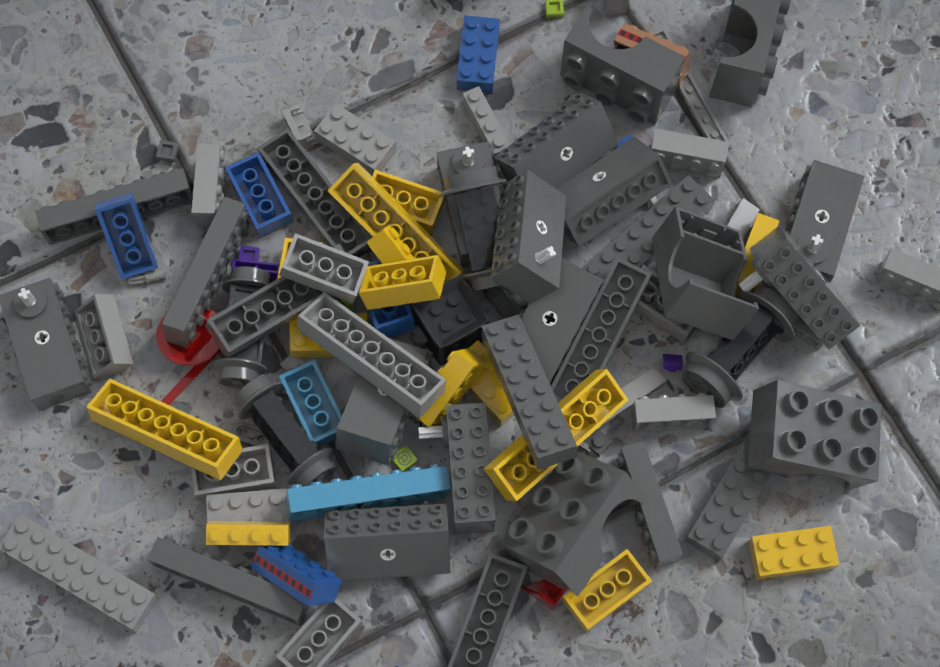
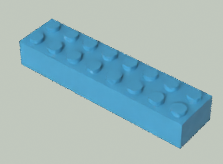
[285,464,451,522]

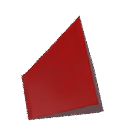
[521,579,566,611]

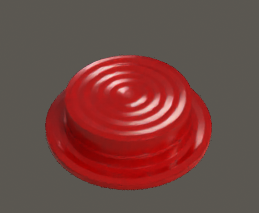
[156,309,220,366]

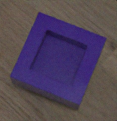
[239,246,261,262]
[662,354,683,372]

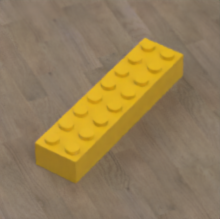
[328,163,465,282]
[484,369,628,501]
[86,378,243,481]

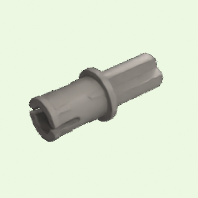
[127,268,167,285]

